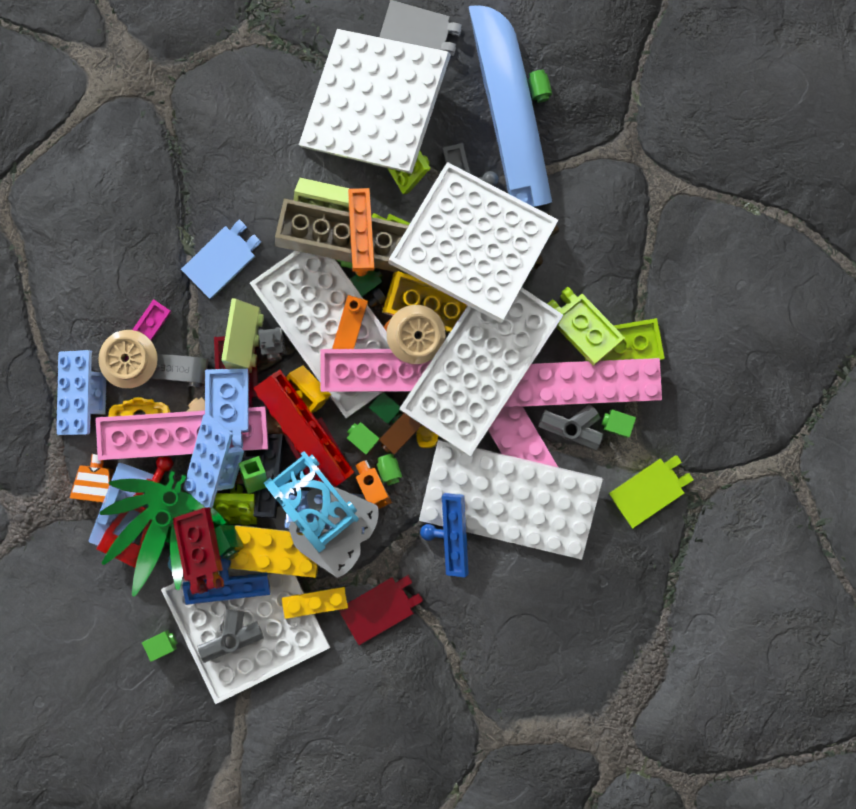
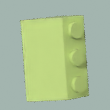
[294,178,349,212]
[222,298,264,373]

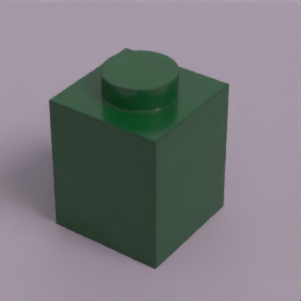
[350,268,383,298]
[369,392,402,425]
[215,525,244,560]

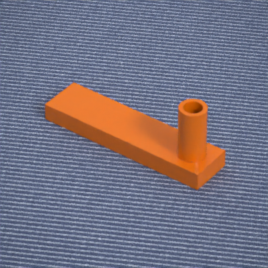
[348,188,374,276]
[332,295,368,349]

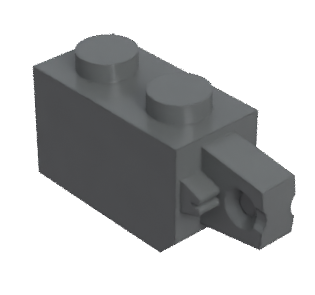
[259,327,287,361]

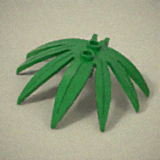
[99,471,226,597]

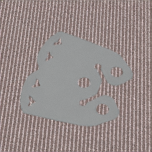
[289,487,378,577]

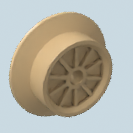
[387,305,445,364]
[99,330,158,388]

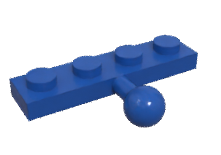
[420,493,469,577]
[182,559,271,605]

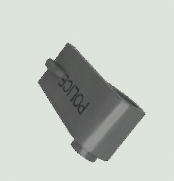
[150,354,209,388]

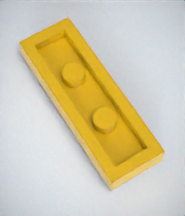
[282,587,348,619]

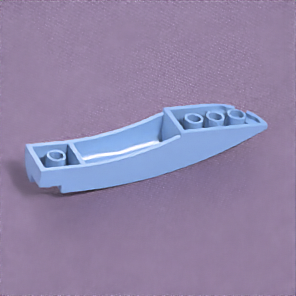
[469,6,552,207]

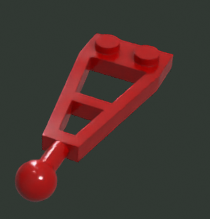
[96,456,173,568]

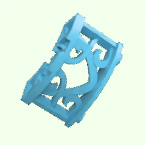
[264,452,359,553]

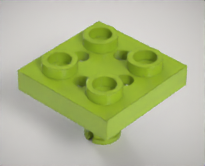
[388,150,431,194]
[213,484,257,525]

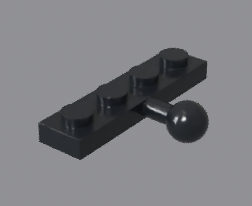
[253,434,306,519]

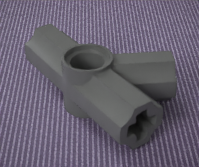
[538,404,603,450]
[197,609,264,663]

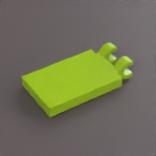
[547,287,625,366]
[585,318,665,362]
[608,456,694,528]

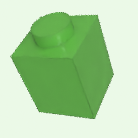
[601,410,636,438]
[347,422,379,455]
[238,456,267,494]
[142,630,178,662]

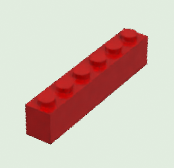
[254,370,354,487]

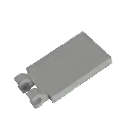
[379,0,462,56]

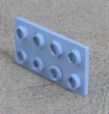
[57,350,106,435]
[183,414,244,508]
[89,463,154,545]

